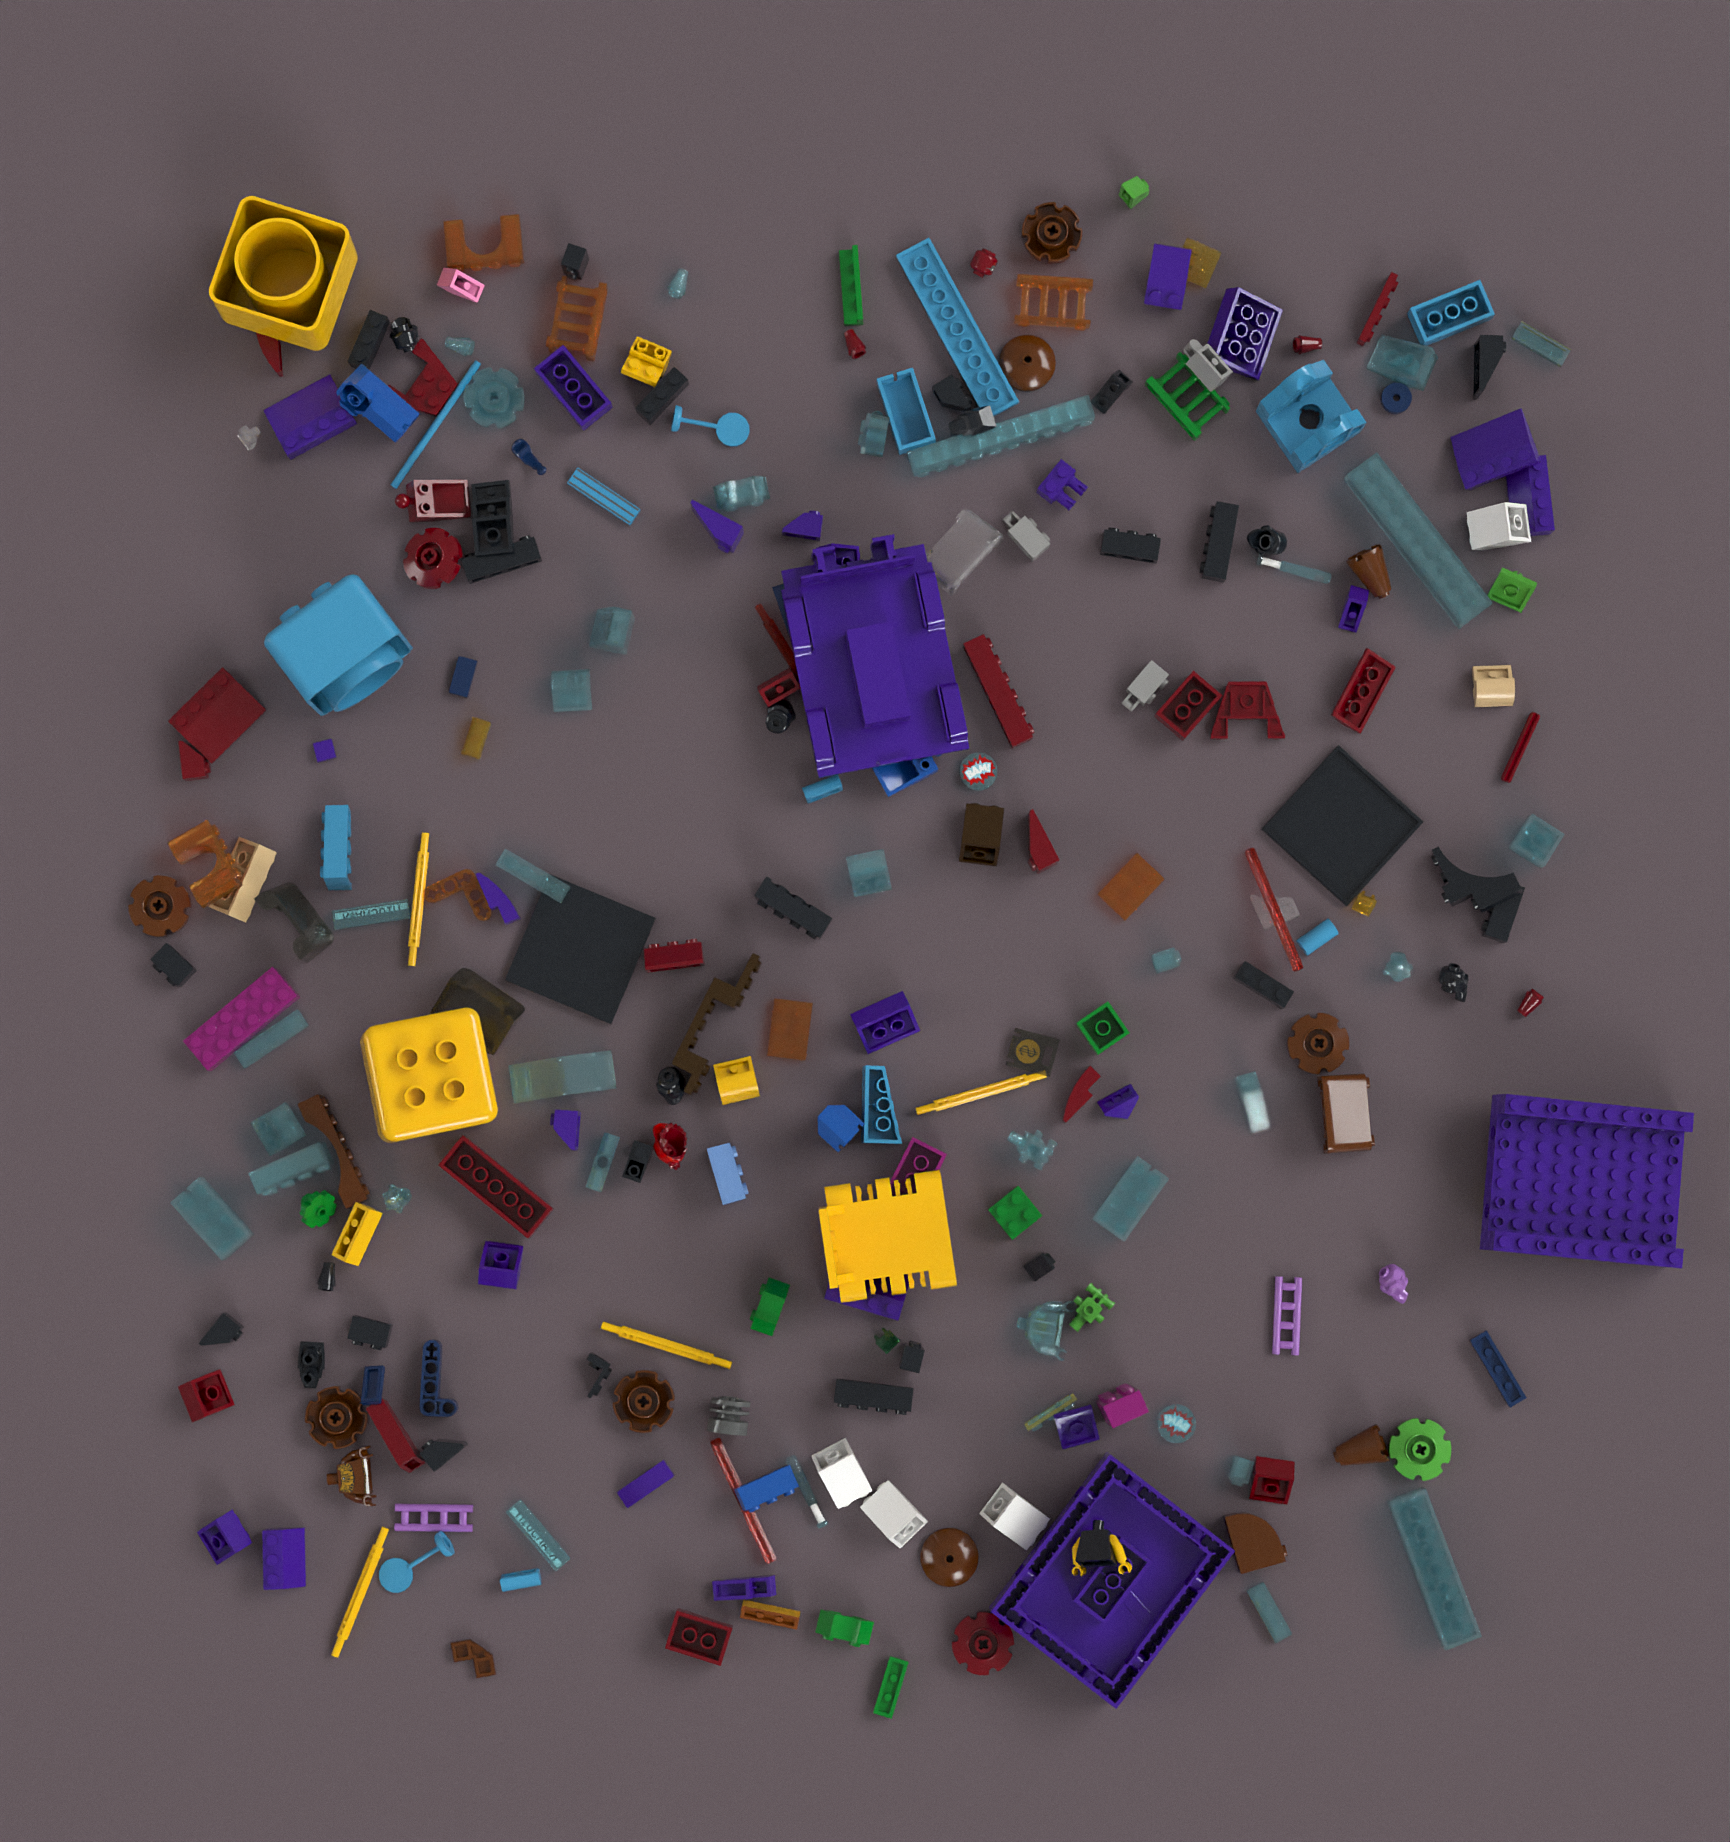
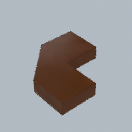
[451,1639,496,1678]

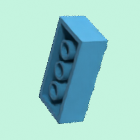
[1407,280,1495,348]

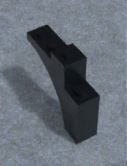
[1431,846,1523,913]

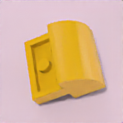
[621,336,672,387]
[713,1056,760,1105]

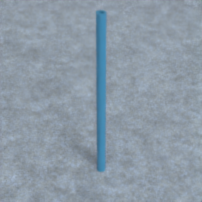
[390,360,481,489]

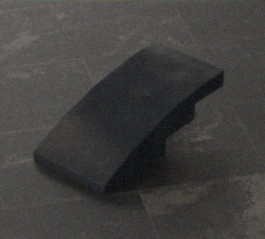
[471,480,514,557]

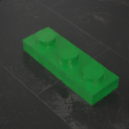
[873,1656,909,1719]

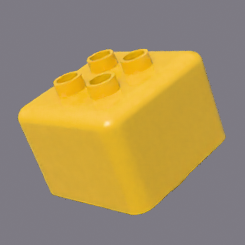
[209,196,358,351]
[360,1007,498,1143]

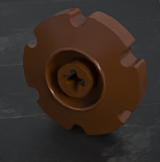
[1022,202,1083,264]
[128,875,191,937]
[1287,1013,1349,1075]
[613,1370,675,1433]
[305,1386,368,1449]

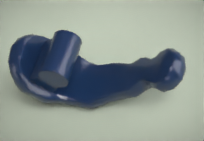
[511,439,547,475]

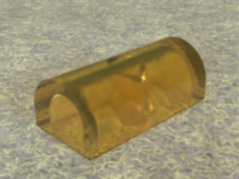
[461,717,491,760]

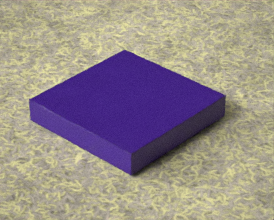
[1054,1405,1100,1450]

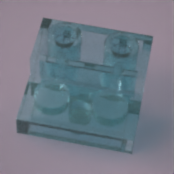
[551,669,592,712]
[846,849,892,897]
[251,1102,306,1156]

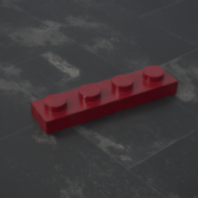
[1357,272,1399,346]

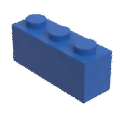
[734,1465,799,1513]

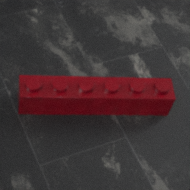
[963,634,1035,749]

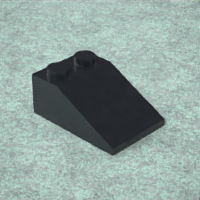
[1473,335,1506,400]

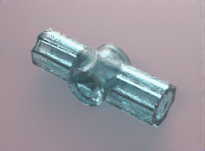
[585,1132,620,1192]

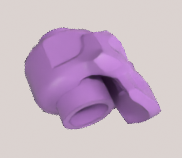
[1379,1264,1408,1304]

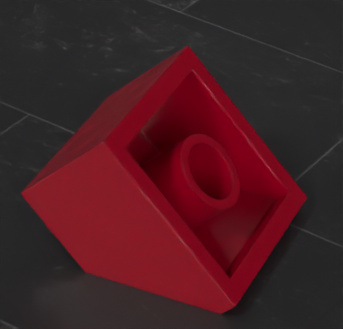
[178,1369,235,1423]
[1249,1456,1295,1505]

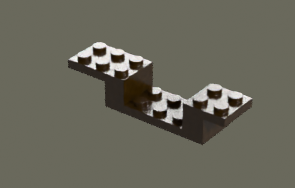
[671,953,762,1096]

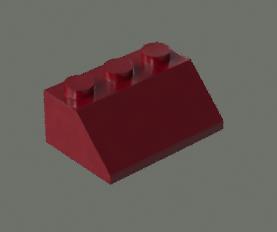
[644,939,705,973]

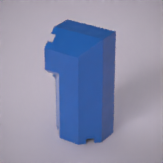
[336,364,420,442]
[818,1105,865,1152]

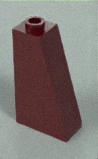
[366,1398,426,1473]

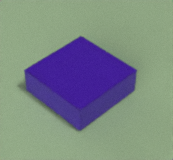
[313,739,337,763]

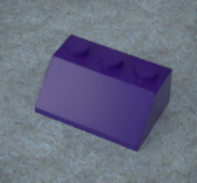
[850,991,920,1054]
[262,1527,306,1590]

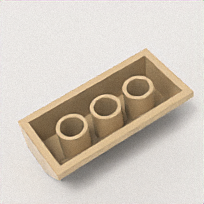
[208,837,277,922]

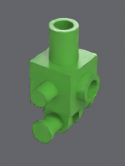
[1069,1283,1115,1332]

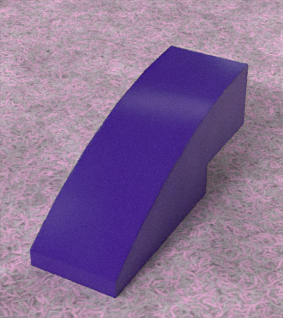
[476,872,521,925]
[616,1460,675,1508]
[712,1575,777,1601]

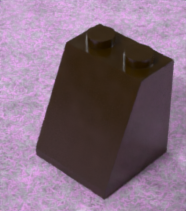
[959,803,1004,867]

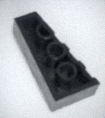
[754,876,832,939]

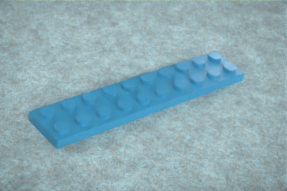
[896,238,1019,416]

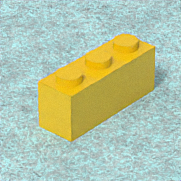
[331,1202,383,1266]

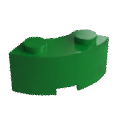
[749,1277,790,1336]
[815,1609,874,1647]

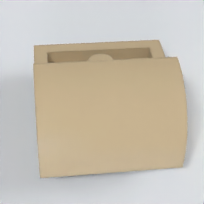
[1472,665,1515,707]

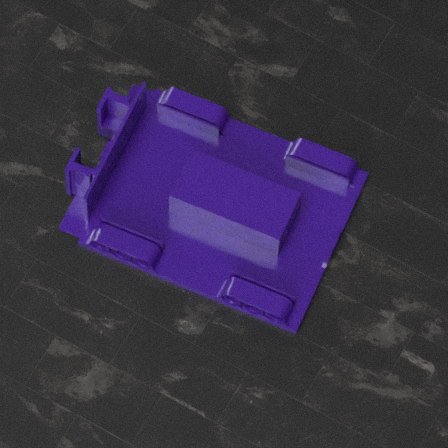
[781,534,969,778]

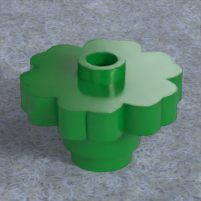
[299,1190,337,1228]

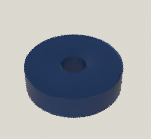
[1381,383,1412,414]

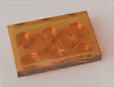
[1097,853,1165,921]
[767,998,813,1061]

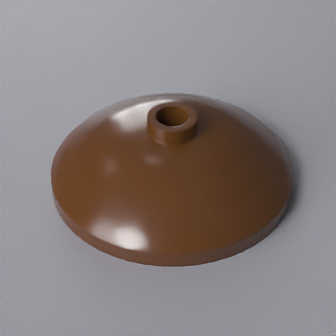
[999,335,1056,391]
[920,1528,979,1587]

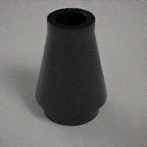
[317,1262,336,1291]

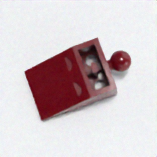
[395,480,471,522]

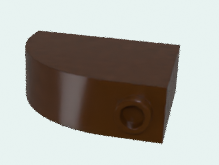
[1223,1512,1288,1574]

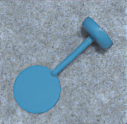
[671,405,750,447]
[379,1531,455,1593]

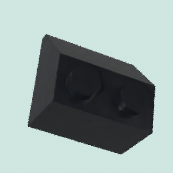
[419,1439,468,1472]

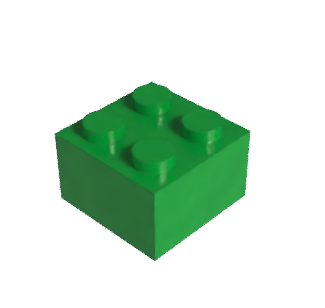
[1075,1001,1130,1055]
[988,1186,1042,1240]

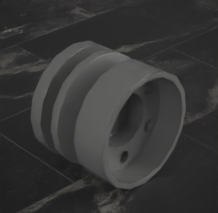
[707,1396,751,1436]

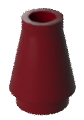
[844,329,866,359]
[1293,335,1322,354]
[1517,988,1544,1017]

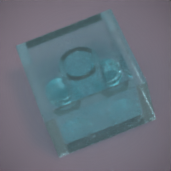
[1508,814,1565,869]

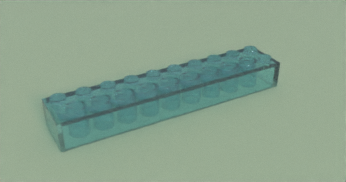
[1344,452,1493,629]

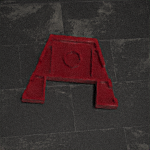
[388,338,458,416]
[1210,681,1285,739]

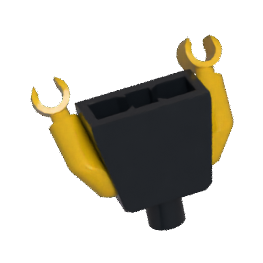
[1072,1520,1132,1577]

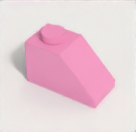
[437,268,484,303]

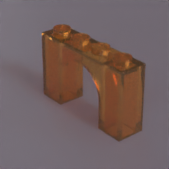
[443,214,525,272]
[167,820,243,908]

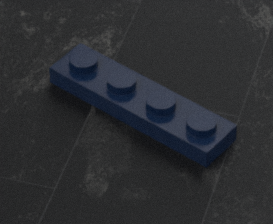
[1469,1330,1527,1408]

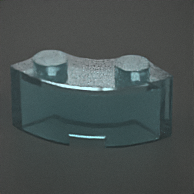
[713,476,770,512]

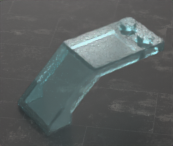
[509,1050,616,1103]

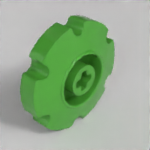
[1388,1418,1451,1481]

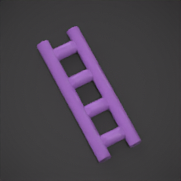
[1272,1276,1302,1355]
[394,1504,473,1532]

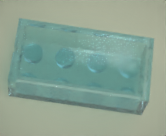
[248,1142,334,1196]
[1092,1156,1169,1242]
[171,1177,254,1261]

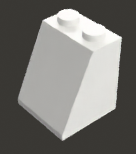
[1467,502,1531,551]
[811,1438,872,1509]
[860,1481,928,1548]
[979,1482,1050,1551]

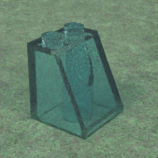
[589,606,635,655]

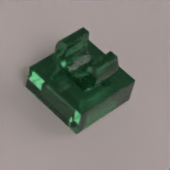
[874,1328,900,1354]

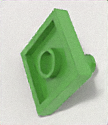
[1486,567,1537,613]

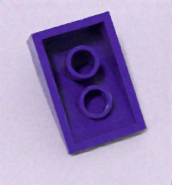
[1144,243,1192,310]
[690,500,744,553]

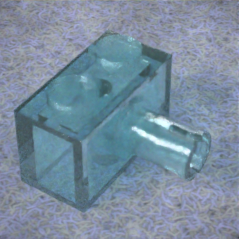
[858,411,890,458]

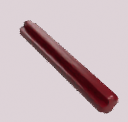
[1501,712,1540,783]

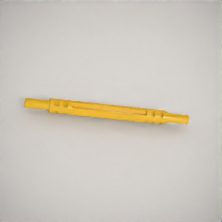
[408,832,429,966]
[916,1070,1047,1115]
[601,1321,732,1369]
[331,1526,389,1658]

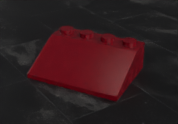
[168,667,266,764]

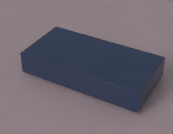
[449,656,478,698]
[360,1365,385,1405]

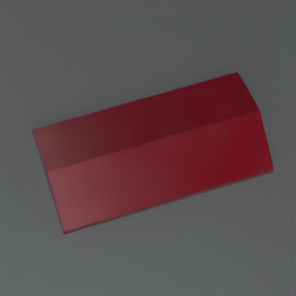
[1331,648,1396,734]

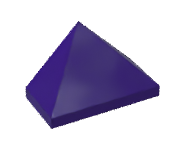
[1097,1084,1139,1119]

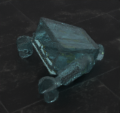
[1017,1301,1074,1361]

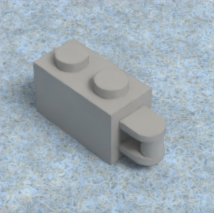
[1183,339,1233,392]
[1002,511,1050,562]
[1121,660,1169,712]

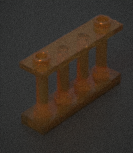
[1014,274,1093,331]
[546,276,608,361]

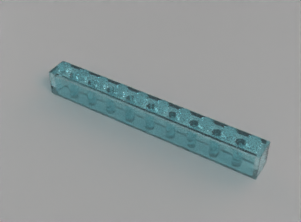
[907,395,1095,478]

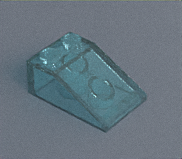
[1367,334,1438,391]

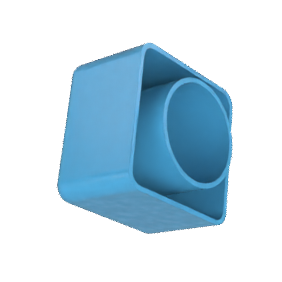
[264,574,413,716]

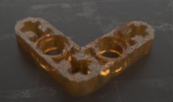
[423,869,492,921]

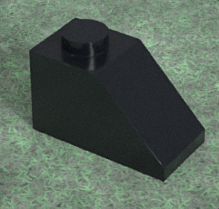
[198,1313,244,1346]

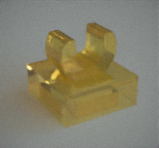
[1351,890,1377,917]

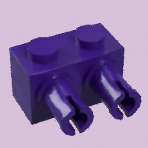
[1036,459,1088,511]

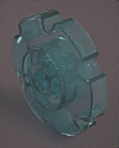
[463,367,525,428]

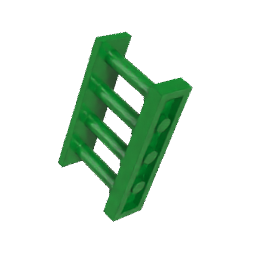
[1145,352,1230,441]

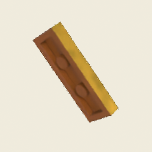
[740,1600,801,1630]

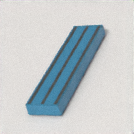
[567,468,641,526]

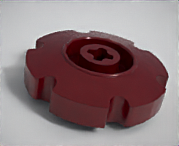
[403,528,463,589]
[952,1611,1014,1675]

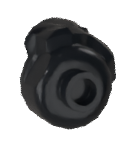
[389,317,419,353]
[1247,525,1287,555]
[765,700,796,734]
[1438,963,1469,1002]
[656,1067,684,1105]

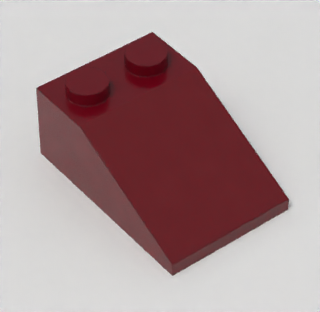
[1027,809,1060,874]

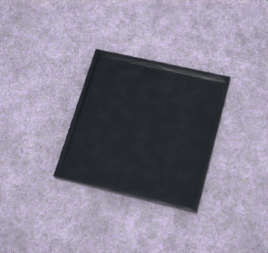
[1261,745,1423,907]
[505,874,656,1024]

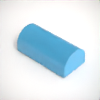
[802,775,843,803]
[1296,918,1339,956]
[500,1568,542,1592]

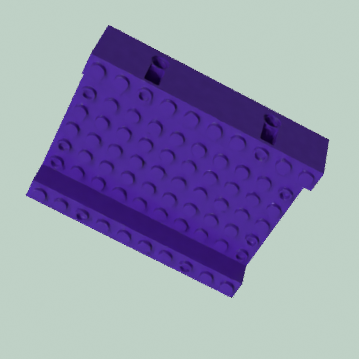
[1480,1094,1694,1268]
[989,1452,1235,1709]

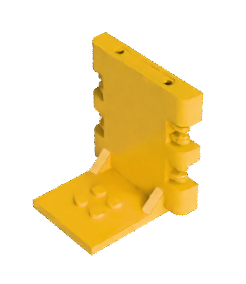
[818,1170,957,1303]

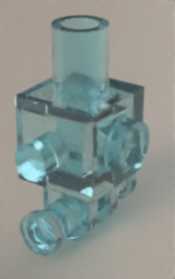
[1007,1130,1058,1170]

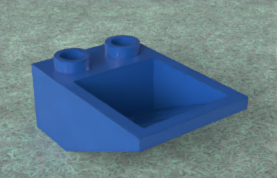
[872,755,941,797]

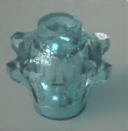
[1383,952,1413,982]
[382,1184,412,1214]

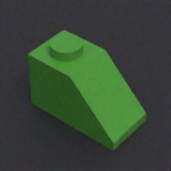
[1119,176,1149,209]

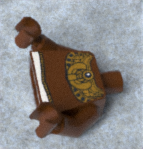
[327,1445,377,1507]

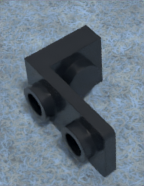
[1091,370,1133,414]
[586,1352,612,1398]

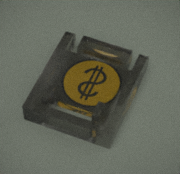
[1005,1028,1060,1077]

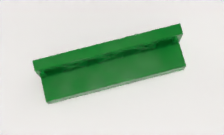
[839,245,863,326]

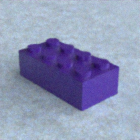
[534,345,613,431]

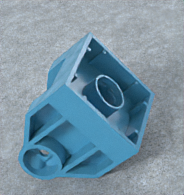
[1256,360,1367,473]

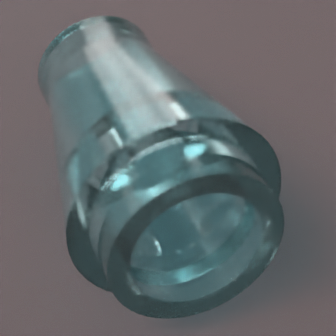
[667,269,689,299]
[445,336,475,356]

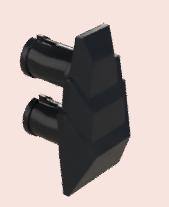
[948,405,997,437]
[298,1341,325,1388]

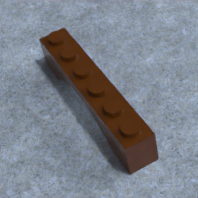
[297,1094,370,1209]

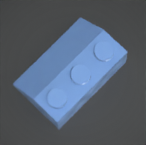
[707,1143,749,1205]

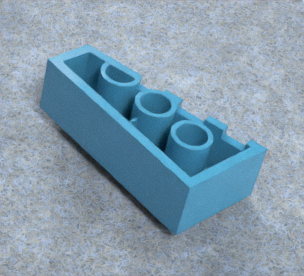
[320,805,352,890]
[861,1065,902,1144]

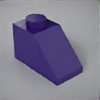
[782,511,823,541]
[1338,585,1369,633]

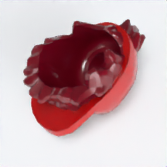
[653,1123,687,1170]

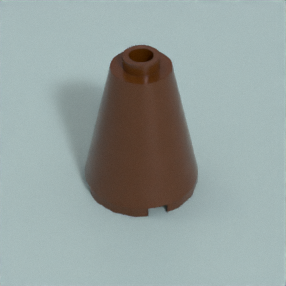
[1346,544,1392,599]
[1333,1424,1389,1466]

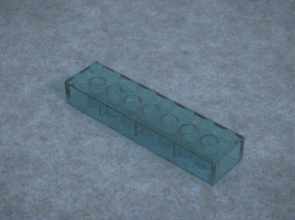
[1386,1487,1482,1650]

